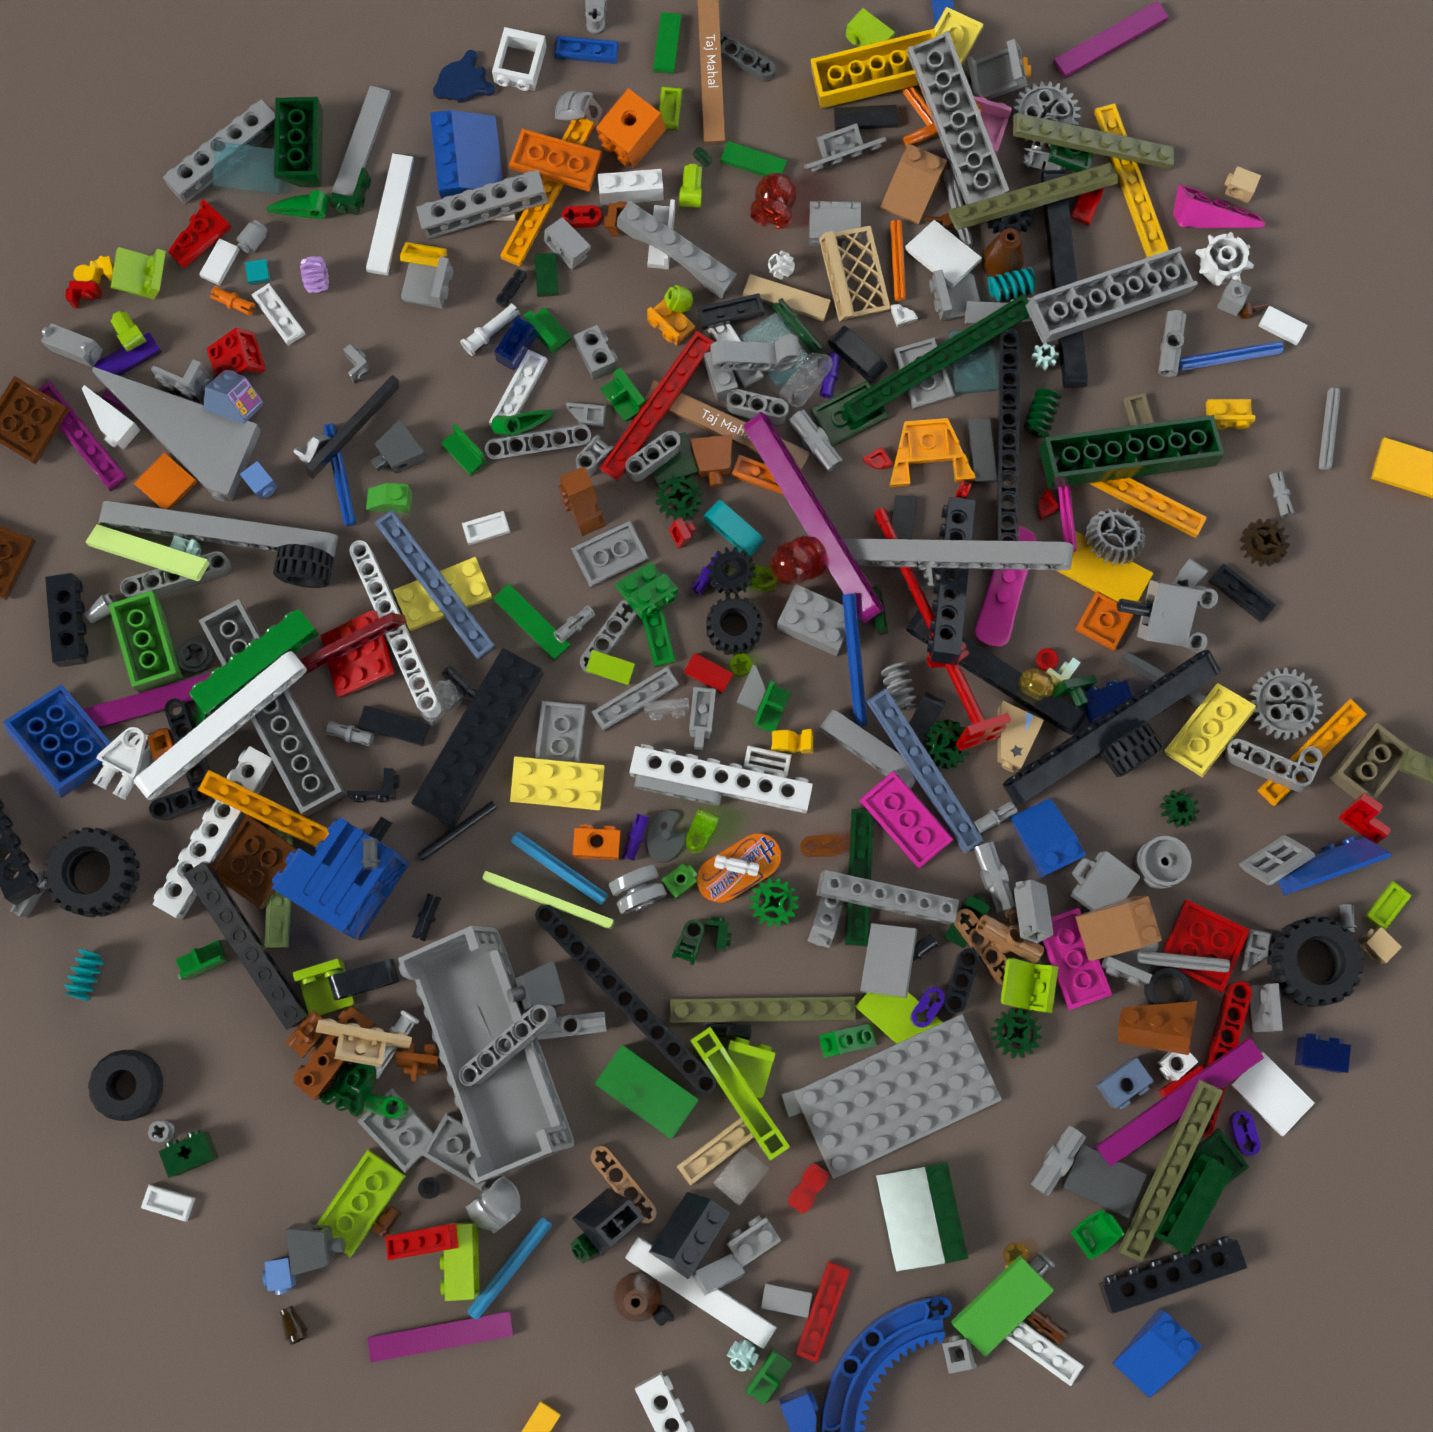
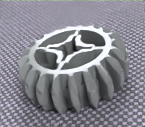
[1085,508,1146,566]

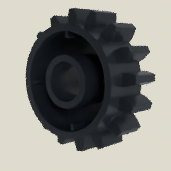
[707,547,756,596]

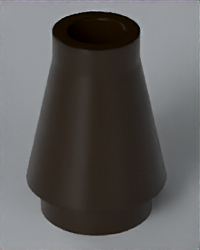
[279,1306,308,1345]

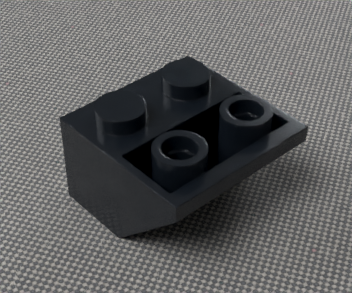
[572,1188,644,1255]

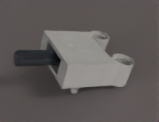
[1116,580,1218,652]

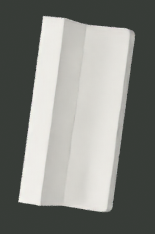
[647,199,675,269]

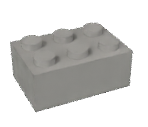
[776,584,846,657]

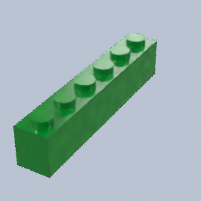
[189,608,319,717]

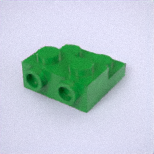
[615,562,678,619]

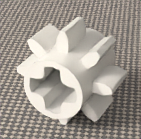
[768,251,795,280]

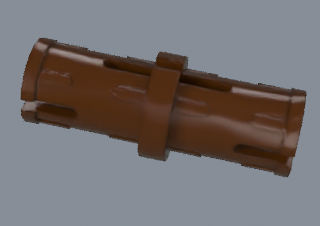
[1026,1308,1068,1345]

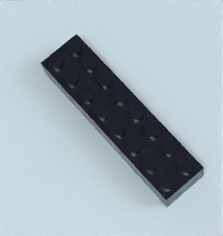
[411,648,544,828]

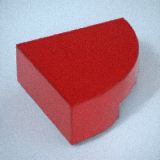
[863,447,893,470]
[1037,490,1060,520]

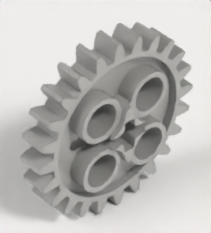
[1012,81,1081,148]
[1249,668,1323,741]

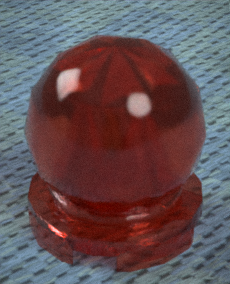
[750,173,796,229]
[770,535,827,585]

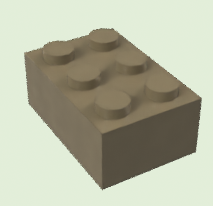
[1328,722,1410,800]

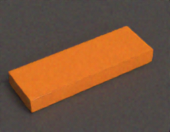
[731,455,784,495]

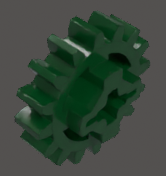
[655,474,703,522]
[923,720,969,769]
[991,1008,1043,1059]

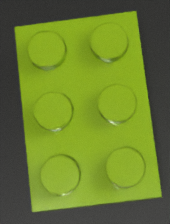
[440,1222,480,1301]

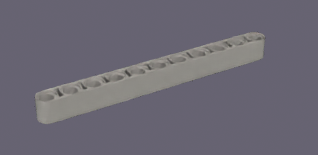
[98,501,338,558]
[843,539,1074,570]

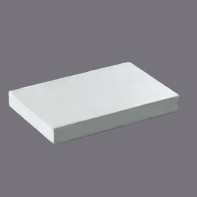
[905,220,982,288]
[1230,1052,1314,1136]

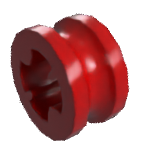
[955,480,972,499]

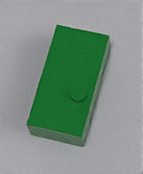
[595,1045,698,1139]

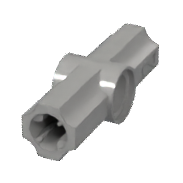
[1158,310,1186,378]
[789,410,842,473]
[974,841,1016,913]
[537,1011,607,1040]
[1030,1125,1086,1196]

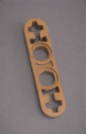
[954,909,1007,986]
[591,1146,657,1223]

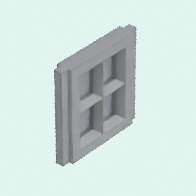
[1239,835,1315,886]

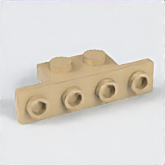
[316,1019,412,1067]

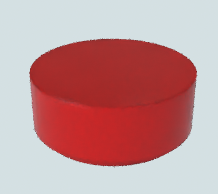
[1035,648,1059,671]

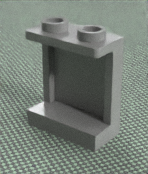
[966,39,1028,100]

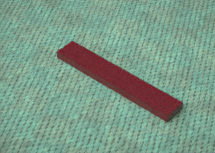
[300,613,407,676]

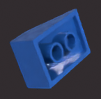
[1010,798,1086,878]
[1113,1309,1202,1398]
[779,1387,819,1432]

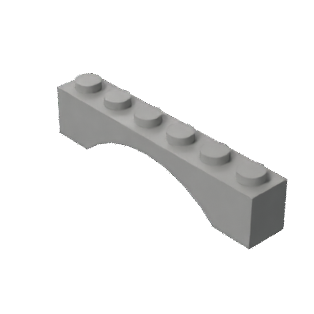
[616,201,736,299]

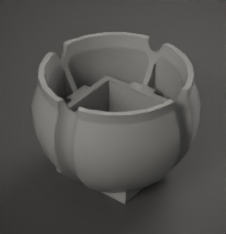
[465,1176,522,1234]

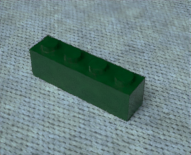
[1154,1152,1233,1256]

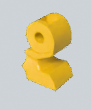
[73,256,114,286]
[771,729,814,754]

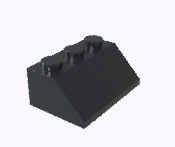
[649,1192,731,1279]

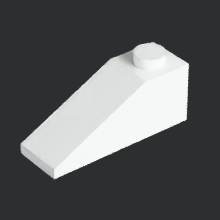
[82,385,140,450]

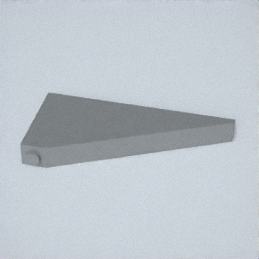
[92,367,261,502]

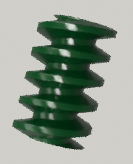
[1024,388,1062,438]

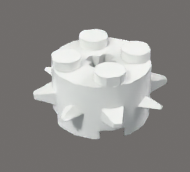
[1196,232,1254,286]

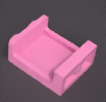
[974,96,1012,156]

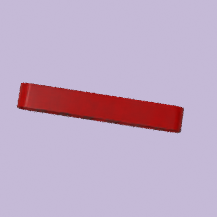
[1202,981,1252,1138]

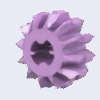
[300,256,329,293]

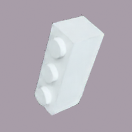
[598,169,664,206]

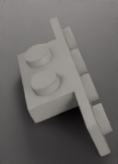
[804,123,887,171]

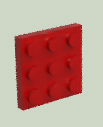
[320,610,395,698]
[1162,899,1250,993]

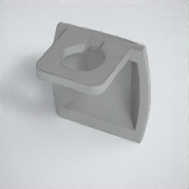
[555,91,603,126]

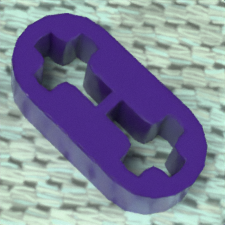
[910,987,945,1028]
[1230,1111,1261,1156]

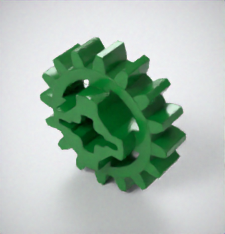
[749,878,799,928]

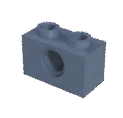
[1095,1058,1153,1109]

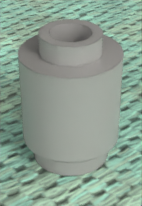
[236,220,268,253]

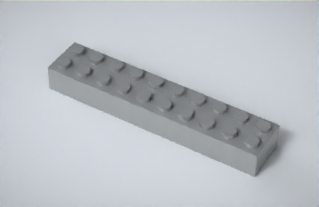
[198,599,347,818]

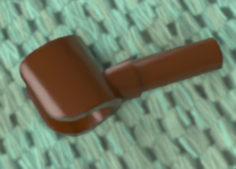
[924,213,954,230]
[1240,303,1269,319]

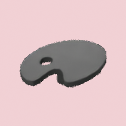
[647,810,686,863]

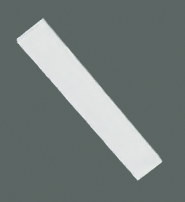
[366,153,414,276]

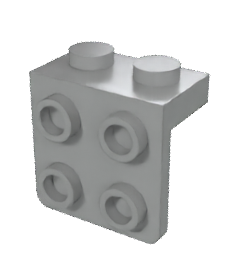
[401,257,453,309]
[929,270,980,321]
[151,359,213,402]
[1101,942,1159,987]

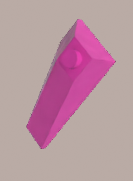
[1173,184,1266,228]

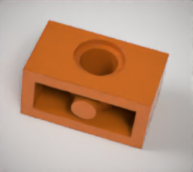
[573,825,621,861]

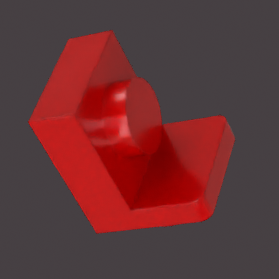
[65,280,102,309]

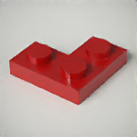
[1338,793,1391,844]

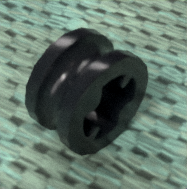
[418,1177,440,1199]

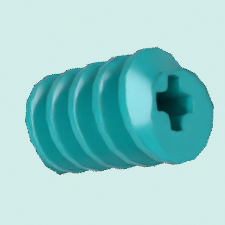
[988,267,1035,302]
[64,948,105,1001]

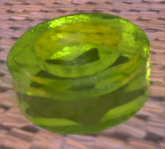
[730,654,752,677]

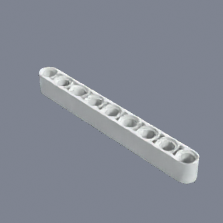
[349,540,442,718]
[134,651,307,800]

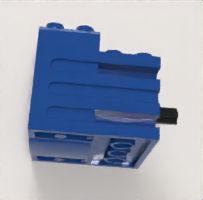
[272,817,410,941]

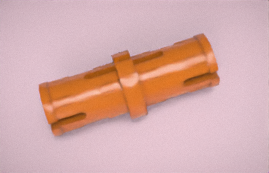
[210,286,255,316]

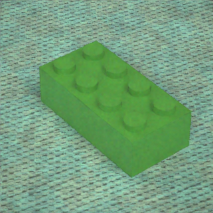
[108,590,183,693]

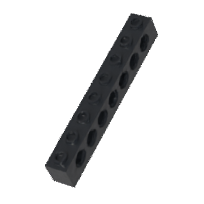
[927,497,976,665]
[184,861,308,1030]

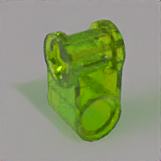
[746,563,777,592]
[686,807,720,853]

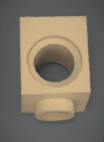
[1224,166,1261,203]
[1360,927,1402,965]

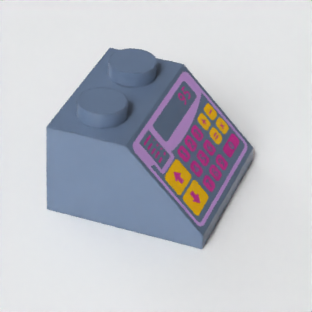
[203,370,263,424]

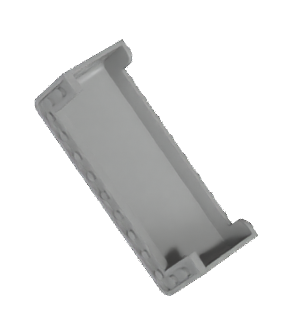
[398,926,574,1183]

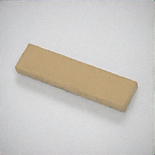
[743,274,831,322]
[676,1117,754,1186]

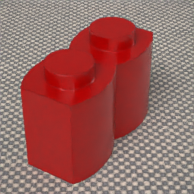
[788,1163,828,1214]

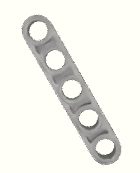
[485,423,591,459]
[120,551,232,598]
[819,710,917,789]
[459,1005,556,1086]

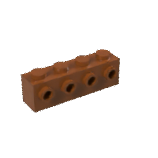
[292,1006,376,1100]

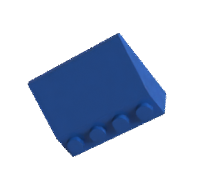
[430,110,503,199]
[3,684,111,798]
[1278,836,1391,896]

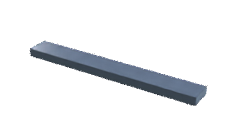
[374,510,496,661]
[866,688,984,853]

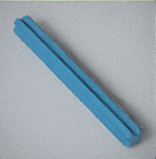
[511,832,608,905]
[467,1217,552,1320]

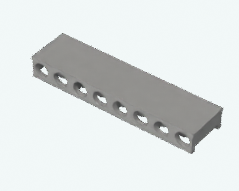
[907,31,1009,205]
[1025,247,1198,344]

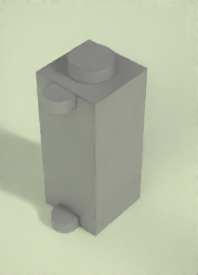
[41,323,103,368]
[1014,880,1054,943]

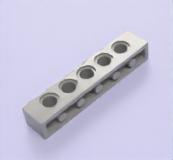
[163,99,275,205]
[416,170,549,239]
[816,870,959,925]

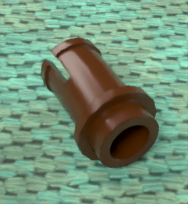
[373,1205,402,1237]

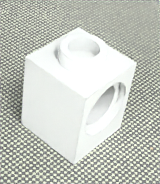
[1157,1052,1198,1081]

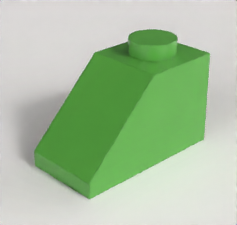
[366,483,412,514]

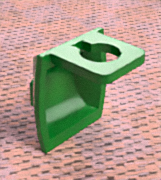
[1070,1209,1125,1260]

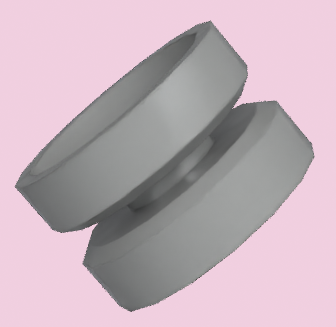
[1134,836,1192,889]
[608,865,667,915]

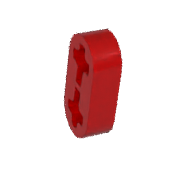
[561,205,602,229]

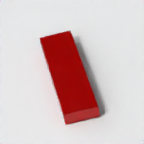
[385,1223,459,1261]
[795,1261,851,1363]

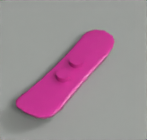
[975,527,1036,647]

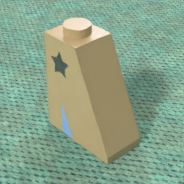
[997,701,1044,772]

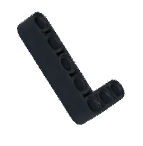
[149,698,215,821]

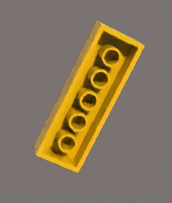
[811,29,936,109]

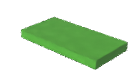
[951,1255,1054,1357]

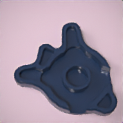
[433,50,495,103]

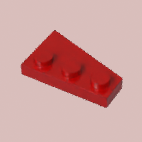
[168,199,232,269]

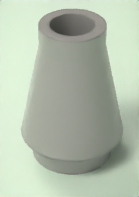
[84,593,117,623]

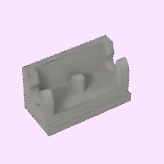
[543,217,591,270]

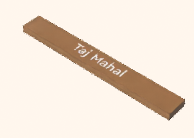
[698,0,725,145]
[645,381,810,472]

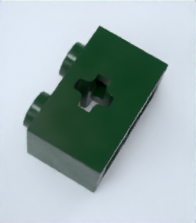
[159,1129,219,1178]

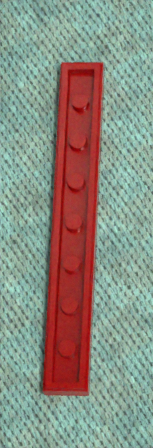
[600,331,714,481]

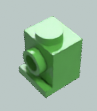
[661,863,698,900]

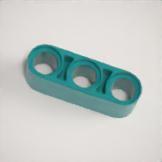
[703,500,765,557]

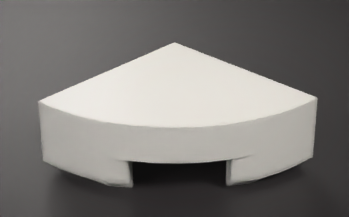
[890,304,918,327]

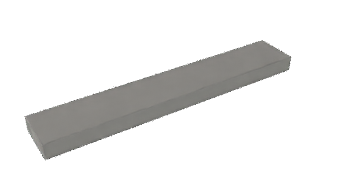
[330,85,391,197]

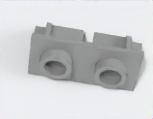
[1023,145,1065,170]

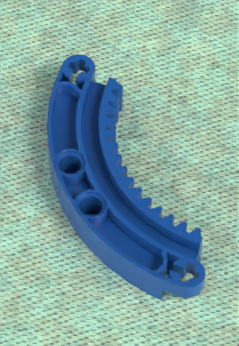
[821,1295,952,1432]

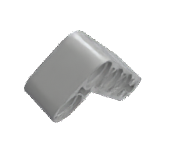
[710,335,801,371]
[1224,739,1322,792]

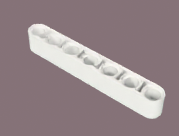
[625,1237,777,1349]

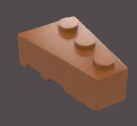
[558,466,606,536]
[1118,1001,1197,1055]

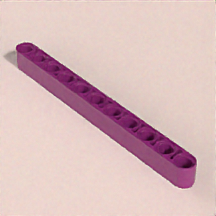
[744,412,884,623]

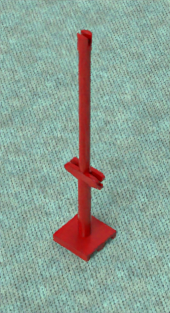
[873,508,1012,751]

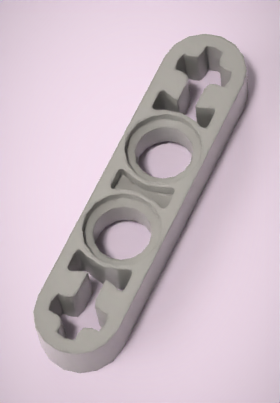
[580,599,637,674]
[634,775,722,806]

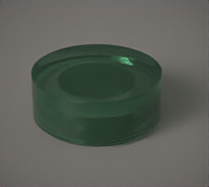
[693,146,713,167]

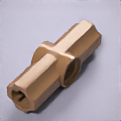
[976,914,1044,964]

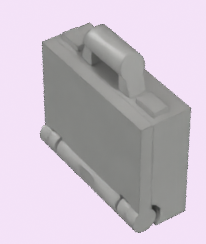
[809,201,861,254]
[1070,851,1141,911]

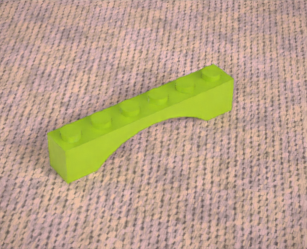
[690,1027,790,1161]

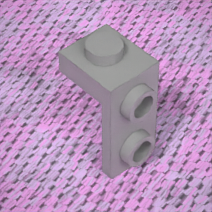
[807,896,844,948]

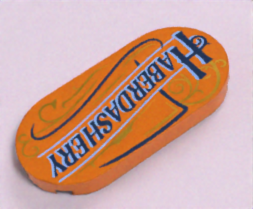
[697,833,781,903]

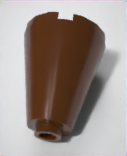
[981,228,1024,277]
[614,1272,662,1322]

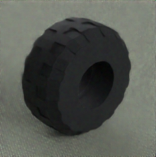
[88,1050,164,1121]

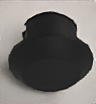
[653,1305,674,1326]

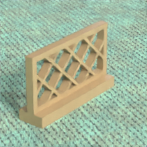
[819,226,891,322]

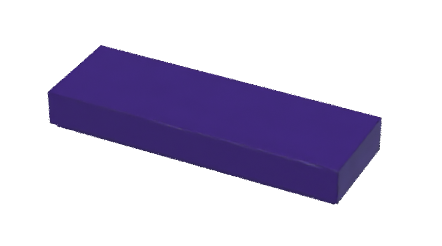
[94,332,162,376]

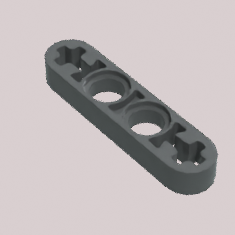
[720,31,775,82]

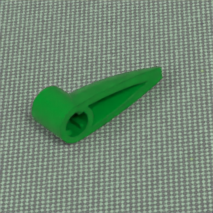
[266,190,329,219]
[491,410,553,436]
[364,1093,409,1120]

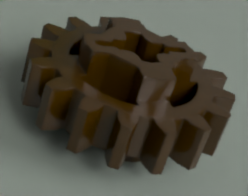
[1240,519,1290,567]

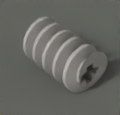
[881,662,918,711]

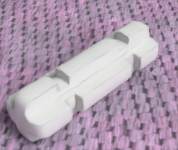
[714,855,759,876]

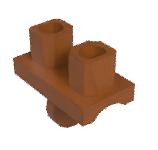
[285,1010,324,1058]
[395,1042,440,1082]

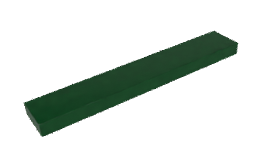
[845,809,874,947]

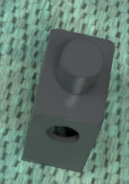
[370,420,427,474]
[507,961,566,1011]
[286,1223,346,1275]

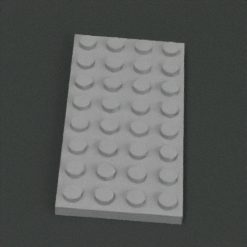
[794,1014,1002,1179]

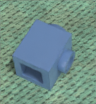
[240,461,278,501]
[262,1257,297,1295]

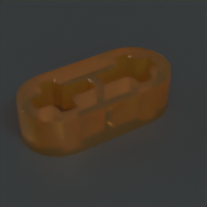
[800,835,843,858]

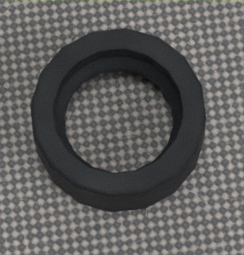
[1144,967,1191,1005]

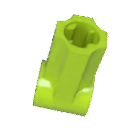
[679,164,702,208]
[110,311,147,352]

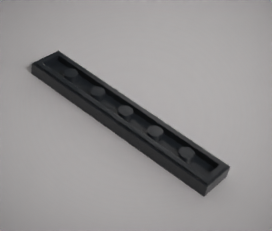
[306,375,399,479]

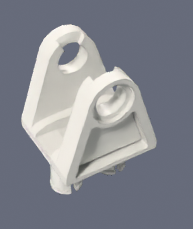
[93,727,153,800]

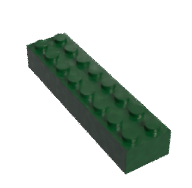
[1039,415,1224,489]

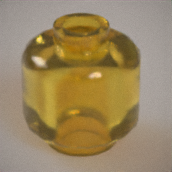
[1019,668,1054,701]

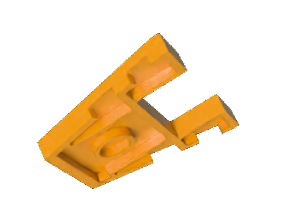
[890,418,976,488]

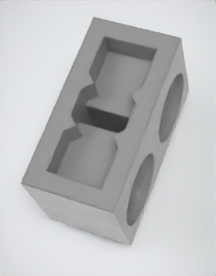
[574,325,618,380]

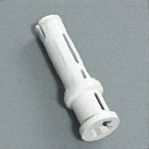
[460,303,520,356]
[375,1010,420,1079]

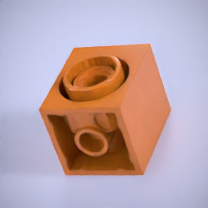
[596,88,666,168]

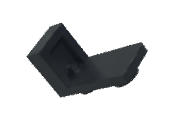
[347,768,400,803]

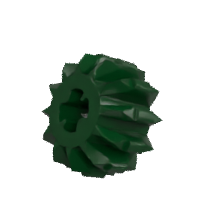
[1160,789,1200,828]

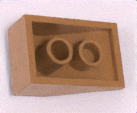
[880,144,947,225]
[1075,895,1162,961]

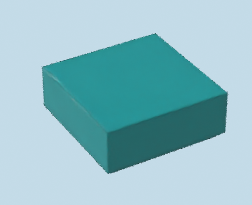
[245,259,270,285]

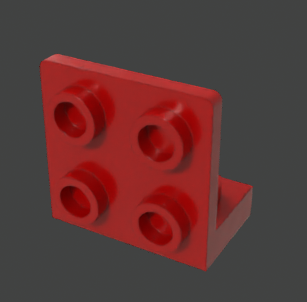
[207,328,266,377]

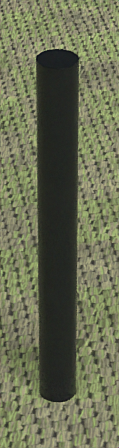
[418,801,497,861]

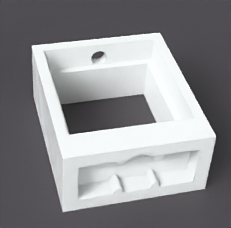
[492,27,547,91]

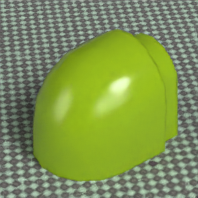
[664,285,693,313]

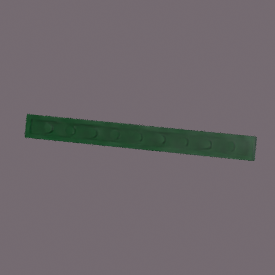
[843,294,1030,424]

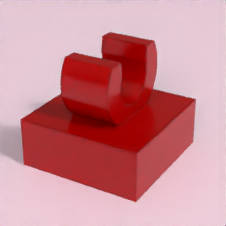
[668,518,697,549]

